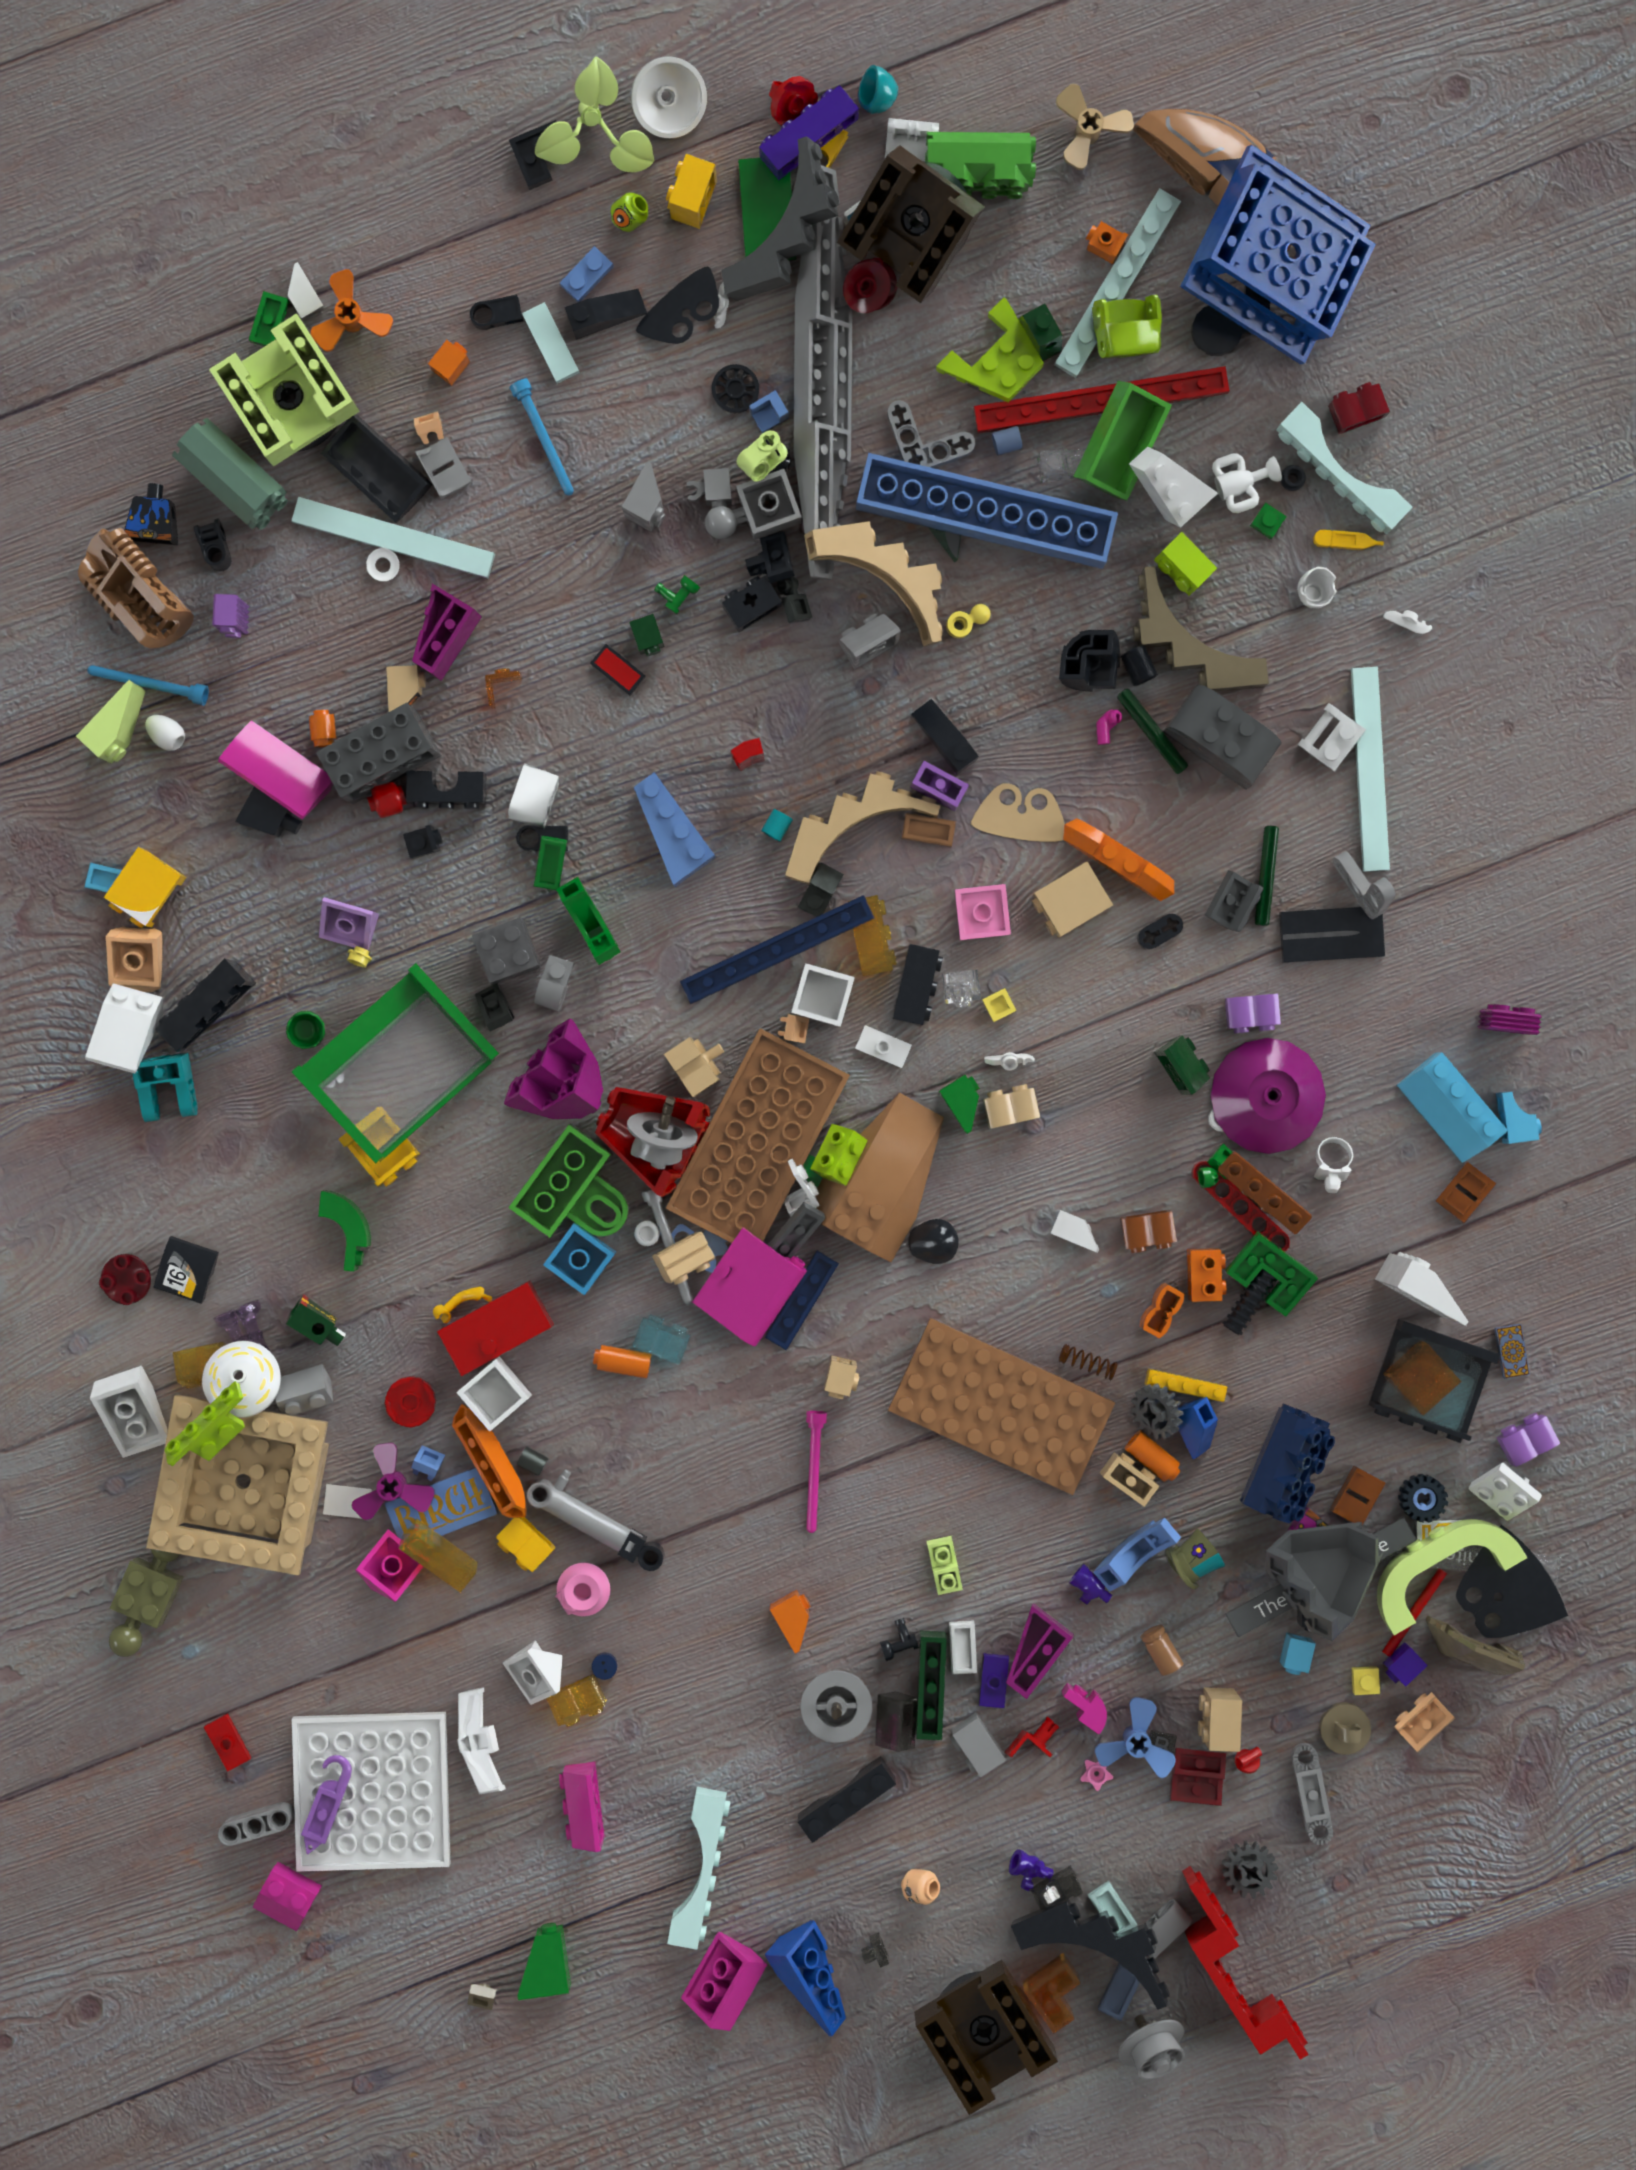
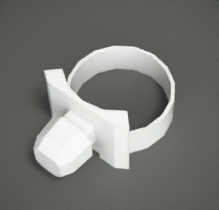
[1314,1137,1353,1193]

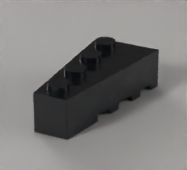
[155,958,256,1052]

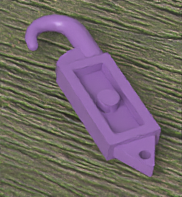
[301,1755,352,1854]

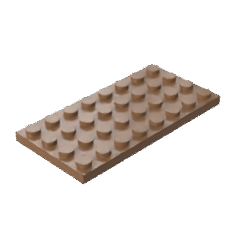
[665,1028,850,1243]
[888,1317,1115,1495]

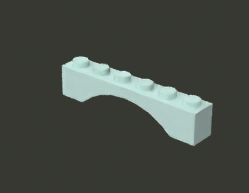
[1276,402,1413,534]
[667,1787,730,1950]

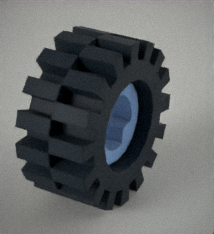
[1398,1474,1448,1523]

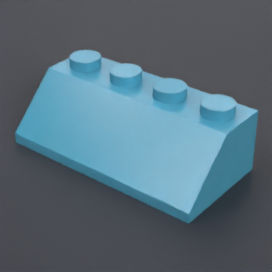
[1397,1052,1508,1163]

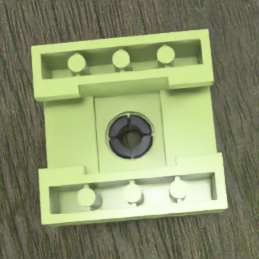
[209,313,360,467]

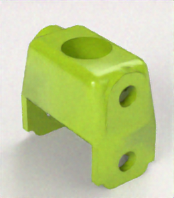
[1092,294,1162,359]

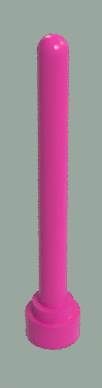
[806,1410,827,1533]

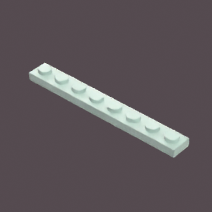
[1054,188,1181,378]

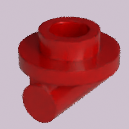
[1234,1747,1262,1774]

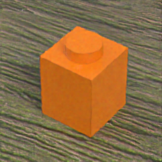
[428,339,470,386]

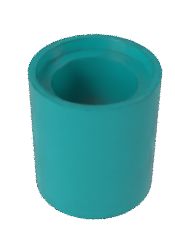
[761,809,793,842]

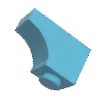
[1496,1092,1542,1144]

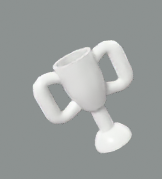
[1212,453,1282,513]

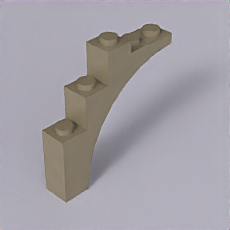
[1133,566,1269,692]

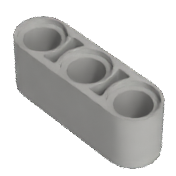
[218,1802,295,1846]
[1145,1899,1192,1958]

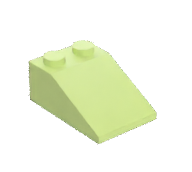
[76,680,145,763]

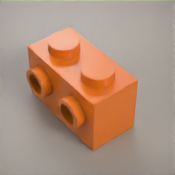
[1187,1248,1227,1302]

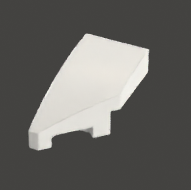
[288,262,323,318]
[1051,1210,1099,1253]

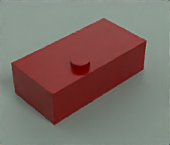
[437,1280,554,1376]

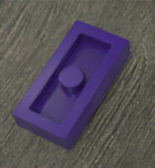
[979,1653,1009,1708]

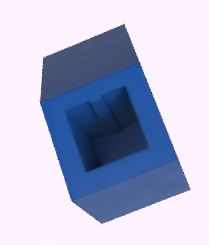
[1178,1397,1218,1459]

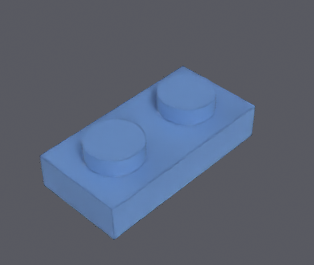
[560,246,614,302]

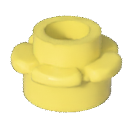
[347,946,372,968]

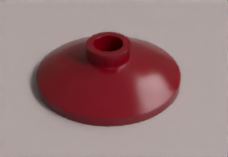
[843,261,891,313]

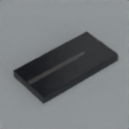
[1279,907,1385,963]

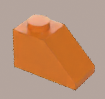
[770,1590,811,1654]

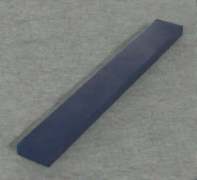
[680,895,875,1004]

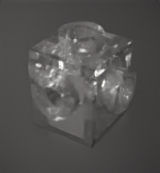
[942,969,981,1008]

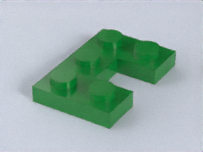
[1225,1231,1318,1317]

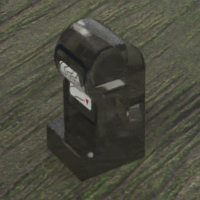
[1031,1865,1083,1910]

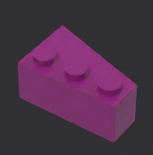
[412,583,482,681]
[1006,1603,1074,1699]

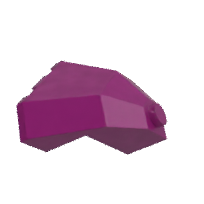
[503,1018,603,1119]

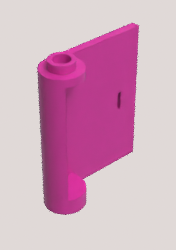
[693,1228,807,1346]

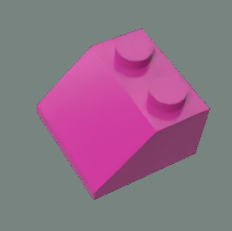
[253,1862,322,1932]

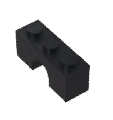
[406,771,487,809]

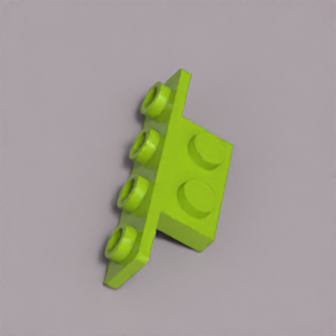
[165,1381,245,1466]

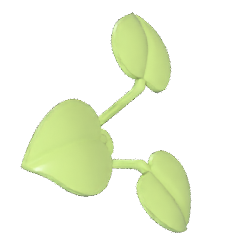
[535,57,654,172]

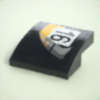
[153,1236,219,1304]

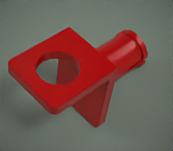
[1004,1717,1060,1758]

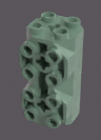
[172,418,288,530]

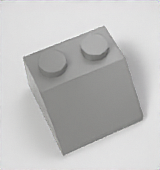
[622,462,665,532]

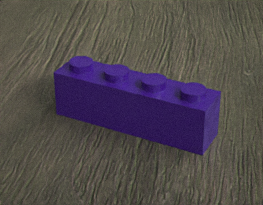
[759,85,859,181]

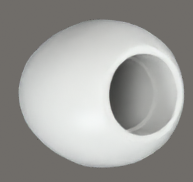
[145,715,185,751]

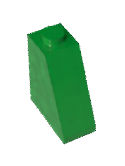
[517,1923,571,2000]

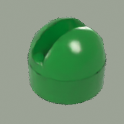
[1198,1167,1218,1188]

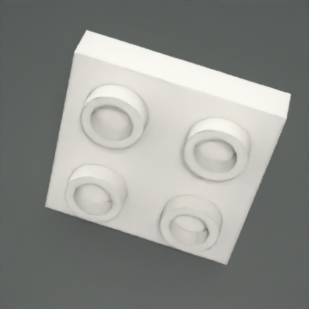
[1468,1461,1542,1521]

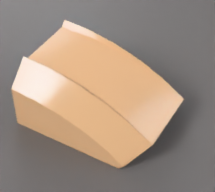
[106,927,162,992]

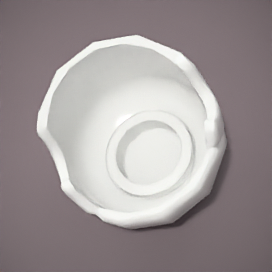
[1297,567,1337,609]

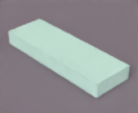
[522,302,580,384]

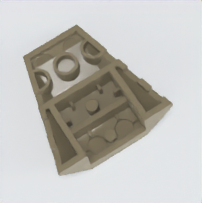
[1426,1616,1525,1675]

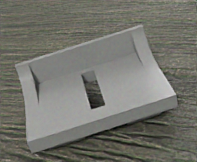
[415,437,472,500]

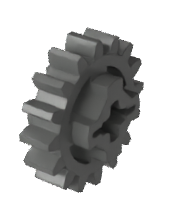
[1131,1383,1183,1440]
[1221,1840,1278,1899]

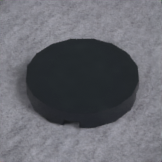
[1191,305,1243,356]

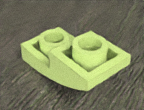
[927,1536,963,1595]

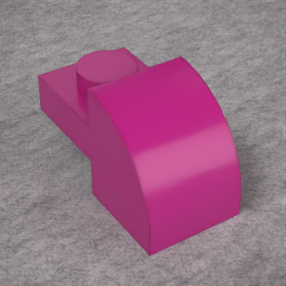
[1061,1683,1107,1734]

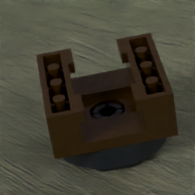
[837,145,985,303]
[914,1959,1058,2115]

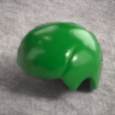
[286,1011,325,1049]

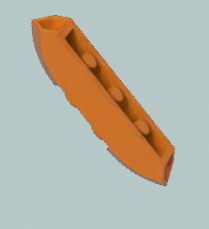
[1063,818,1174,901]
[452,1404,526,1518]

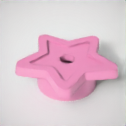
[1081,1760,1113,1791]

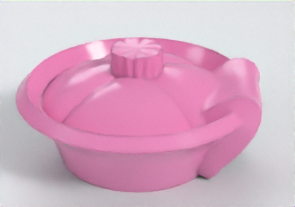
[555,1563,610,1616]

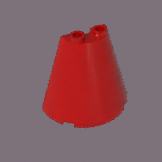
[595,1087,710,1197]

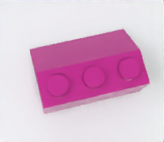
[559,1762,605,1852]
[681,1932,768,2031]

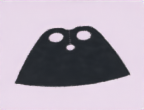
[1456,1524,1568,1638]

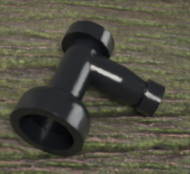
[880,1618,919,1662]

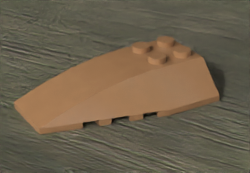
[816,1093,944,1262]

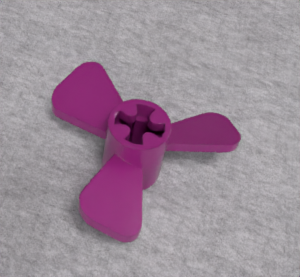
[352,1442,435,1520]

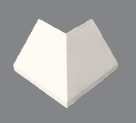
[503,1641,562,1705]

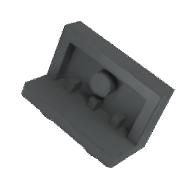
[1205,870,1263,932]

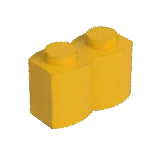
[496,1517,556,1572]

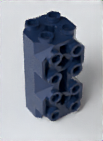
[1240,1403,1335,1524]

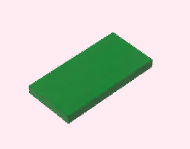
[738,158,796,260]

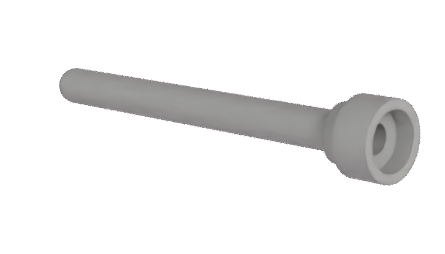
[641,1189,693,1305]

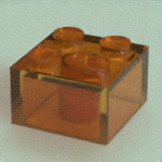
[1383,1340,1462,1416]

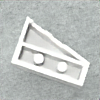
[1129,447,1218,528]

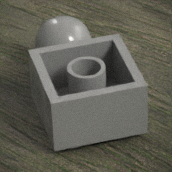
[705,469,802,540]

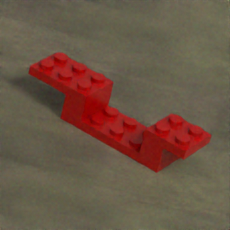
[1182,1866,1309,2060]

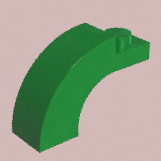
[318,1190,371,1272]

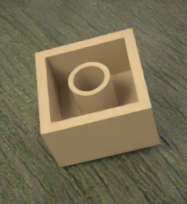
[1198,1687,1242,1752]

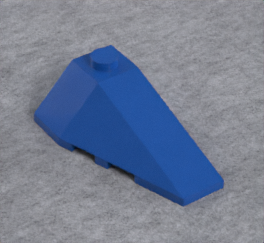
[765,1920,846,2036]

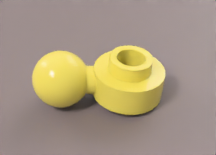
[946,604,991,639]

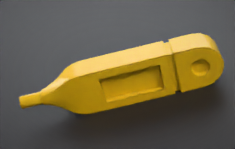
[1313,529,1384,550]

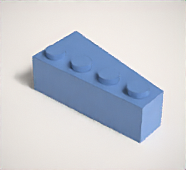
[634,772,716,887]

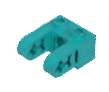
[132,1052,198,1122]

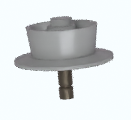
[1118,2015,1185,2080]

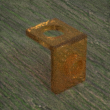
[485,668,522,709]

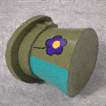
[1165,1528,1225,1590]

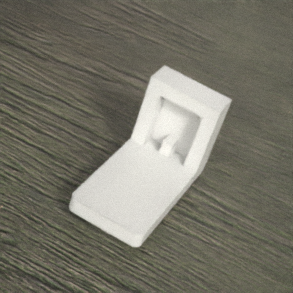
[784,1159,820,1217]

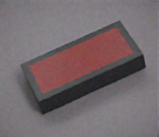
[590,644,646,696]

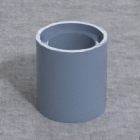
[992,426,1022,456]

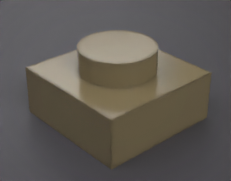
[467,1984,496,2010]

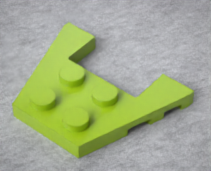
[936,297,1044,403]

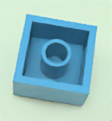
[543,1223,617,1295]

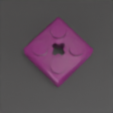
[1477,1004,1542,1035]

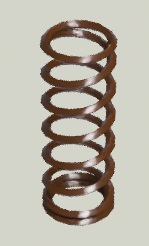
[1059,1344,1118,1381]

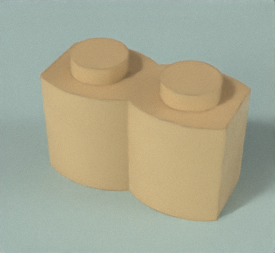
[983,1084,1040,1129]

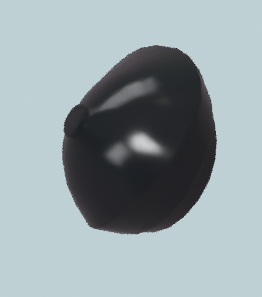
[908,1219,959,1264]

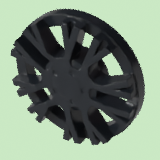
[712,364,759,414]

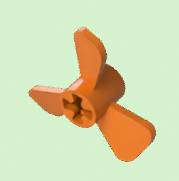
[311,269,394,352]

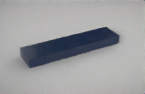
[765,1250,839,1350]

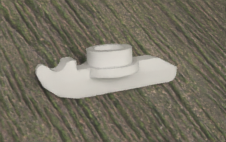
[711,283,729,328]
[1383,610,1432,634]
[984,1052,1035,1071]

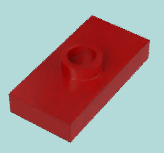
[204,1713,252,1772]

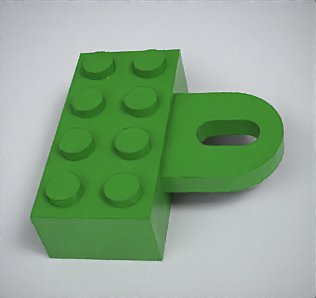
[508,1124,628,1238]

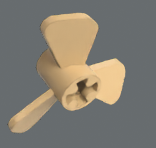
[1056,84,1134,170]

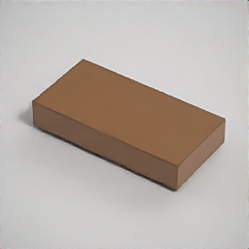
[901,813,956,847]

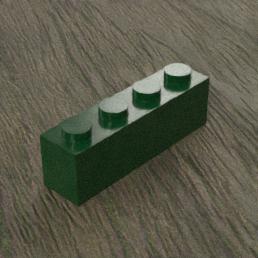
[915,1630,947,1740]

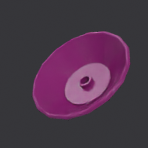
[1210,1038,1326,1154]

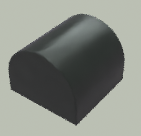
[517,1446,549,1476]

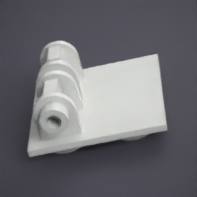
[885,118,939,161]

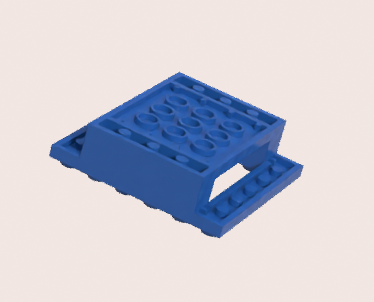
[1180,145,1376,364]

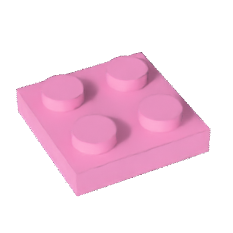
[954,884,1011,941]

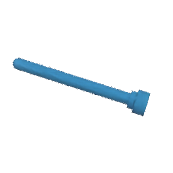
[509,378,574,496]
[87,665,209,706]

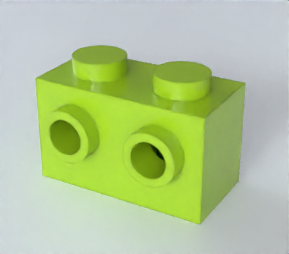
[1154,532,1217,596]
[810,1124,868,1186]

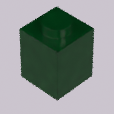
[629,614,665,656]

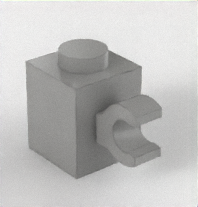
[687,468,732,508]

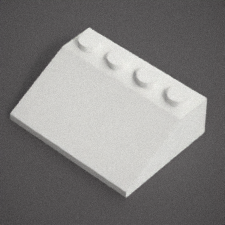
[1375,1252,1468,1326]

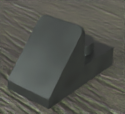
[798,862,844,917]
[475,983,514,1032]

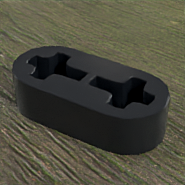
[1137,914,1183,950]

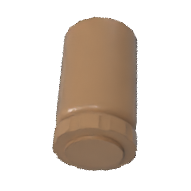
[1140,1625,1184,1676]

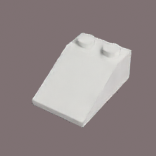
[85,983,163,1074]
[90,1366,168,1458]

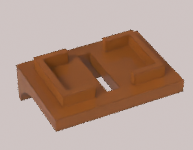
[1435,1162,1496,1224]
[1329,1466,1386,1525]

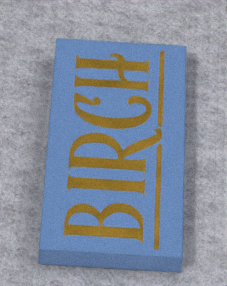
[384,1467,499,1548]

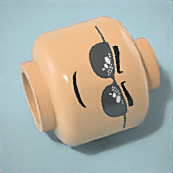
[901,1869,940,1905]

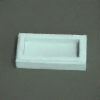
[1088,1880,1137,1934]

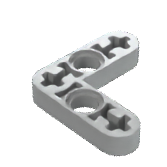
[887,400,975,468]
[1333,851,1396,919]

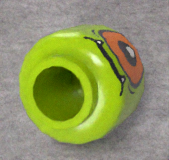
[610,192,648,232]

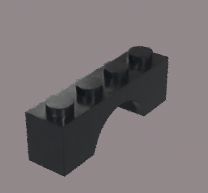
[798,1756,896,1843]

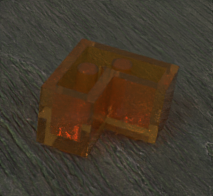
[1022,1953,1081,2034]

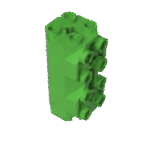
[925,132,1036,199]

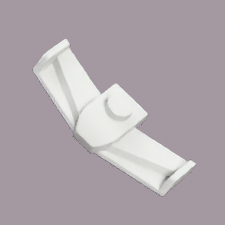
[457,1687,506,1794]

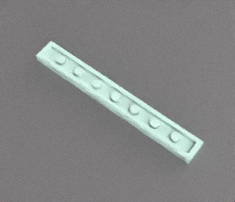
[292,497,495,579]
[1351,667,1390,872]

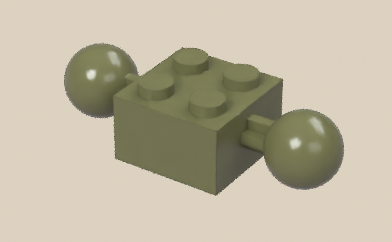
[109,1549,184,1657]

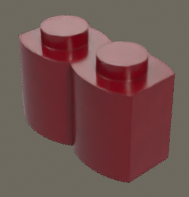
[1328,382,1390,434]

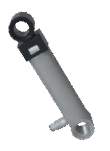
[527,1469,665,1571]

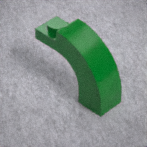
[556,877,621,965]

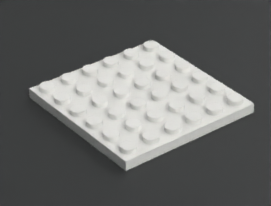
[292,1712,451,1872]

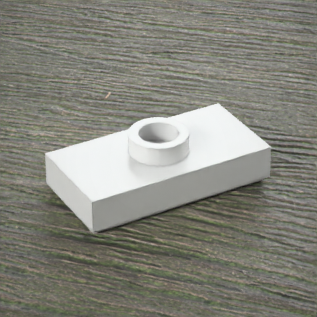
[855,1025,912,1068]

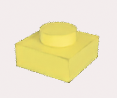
[982,988,1016,1022]
[1352,1666,1380,1695]

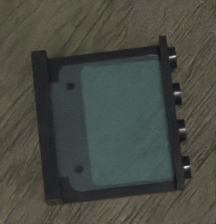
[1368,1319,1500,1443]

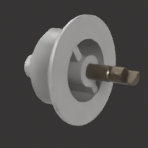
[627,1096,698,1169]
[801,1670,872,1743]

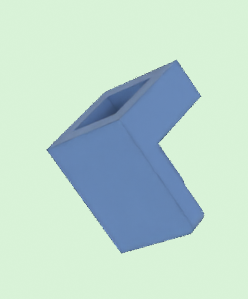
[749,390,789,433]

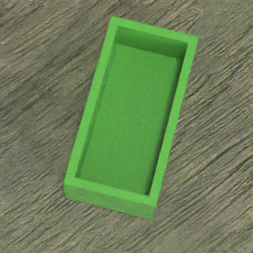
[1073,381,1172,501]

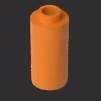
[593,1345,652,1379]
[1124,1430,1180,1482]

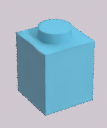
[1279,1632,1316,1675]

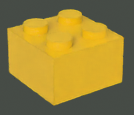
[666,154,717,229]

